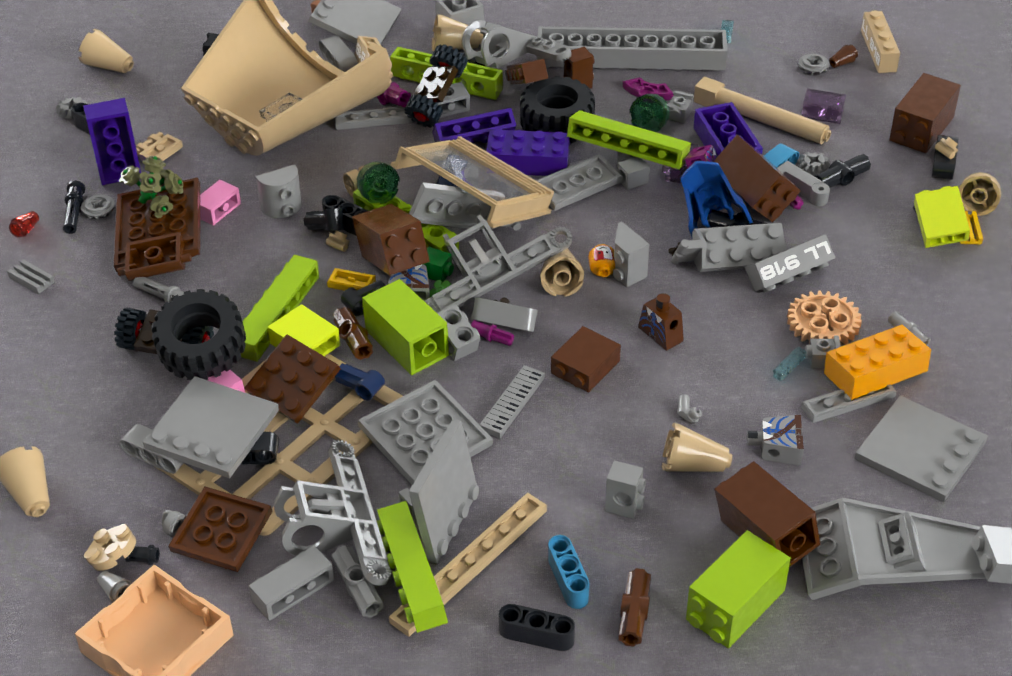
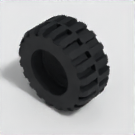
[520,76,595,143]
[151,289,246,380]

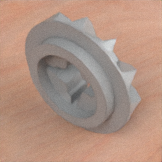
[798,54,829,75]
[56,96,87,119]
[797,152,830,175]
[81,195,115,220]

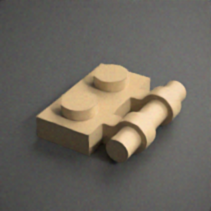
[136,132,183,161]

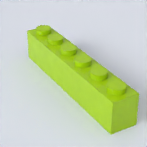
[567,110,691,169]
[240,254,319,362]
[377,501,448,633]

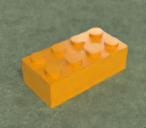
[824,325,931,400]

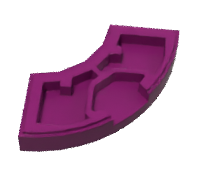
[623,77,674,101]

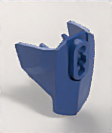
[681,161,753,237]

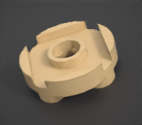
[84,524,136,571]

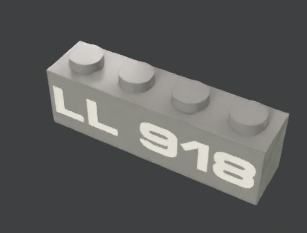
[745,234,835,293]

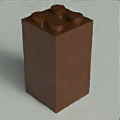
[889,73,961,153]
[713,135,801,222]
[352,204,430,275]
[714,461,820,567]

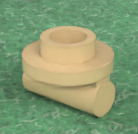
[935,137,958,159]
[326,231,350,252]

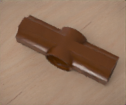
[333,307,373,360]
[618,568,651,647]

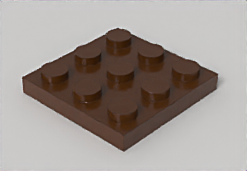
[244,334,341,424]
[168,486,273,572]

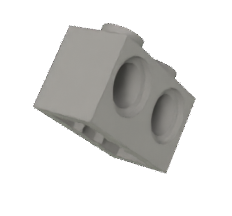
[437,304,480,361]

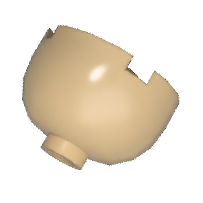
[959,172,1002,216]

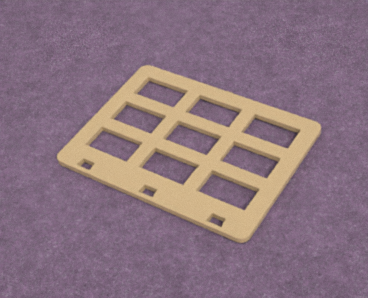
[154,354,403,536]

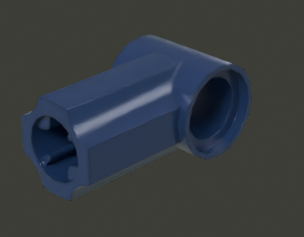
[335,363,385,401]

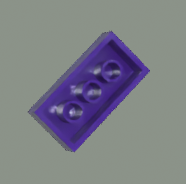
[83,98,141,185]
[693,102,763,157]
[486,129,570,176]

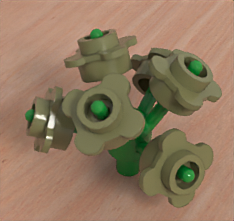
[119,156,183,218]

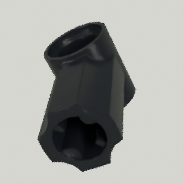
[303,208,344,231]
[341,280,385,316]

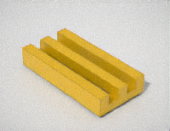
[960,211,983,244]
[327,268,376,291]

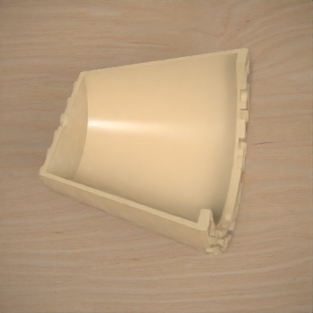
[181,0,393,156]

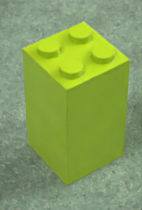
[362,279,449,376]
[686,530,791,649]

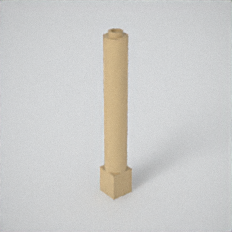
[694,77,831,144]

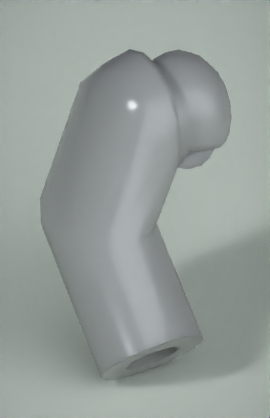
[677,394,702,423]

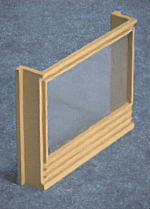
[390,136,554,228]

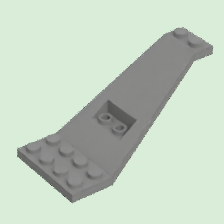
[802,498,1012,600]

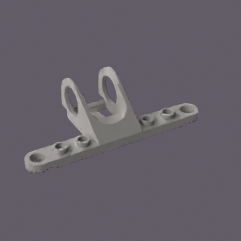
[462,20,572,69]
[424,215,572,313]
[274,440,392,586]

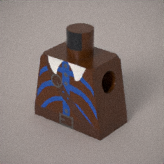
[638,293,684,351]

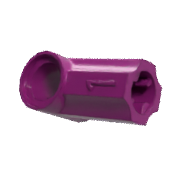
[377,82,411,107]

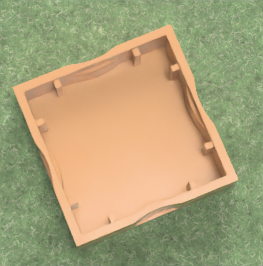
[75,565,234,676]

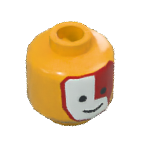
[588,244,615,277]

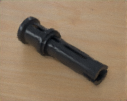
[63,180,86,234]

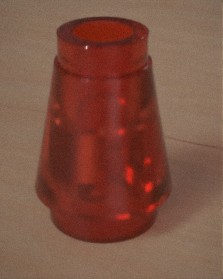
[9,211,39,238]

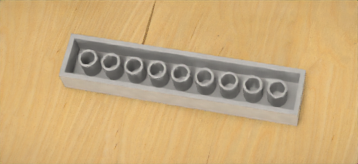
[537,26,727,71]

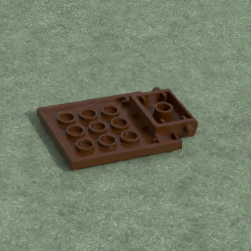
[114,177,200,281]

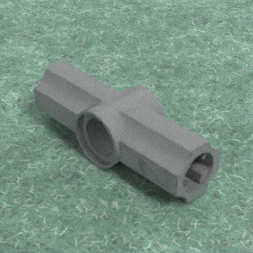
[332,545,384,618]

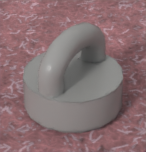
[162,510,186,537]

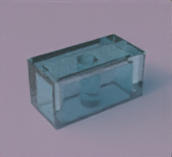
[721,20,734,43]

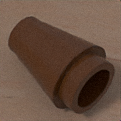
[829,44,858,68]

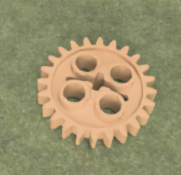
[787,290,862,345]

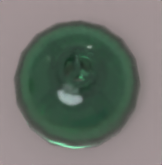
[629,93,670,132]
[357,161,400,204]

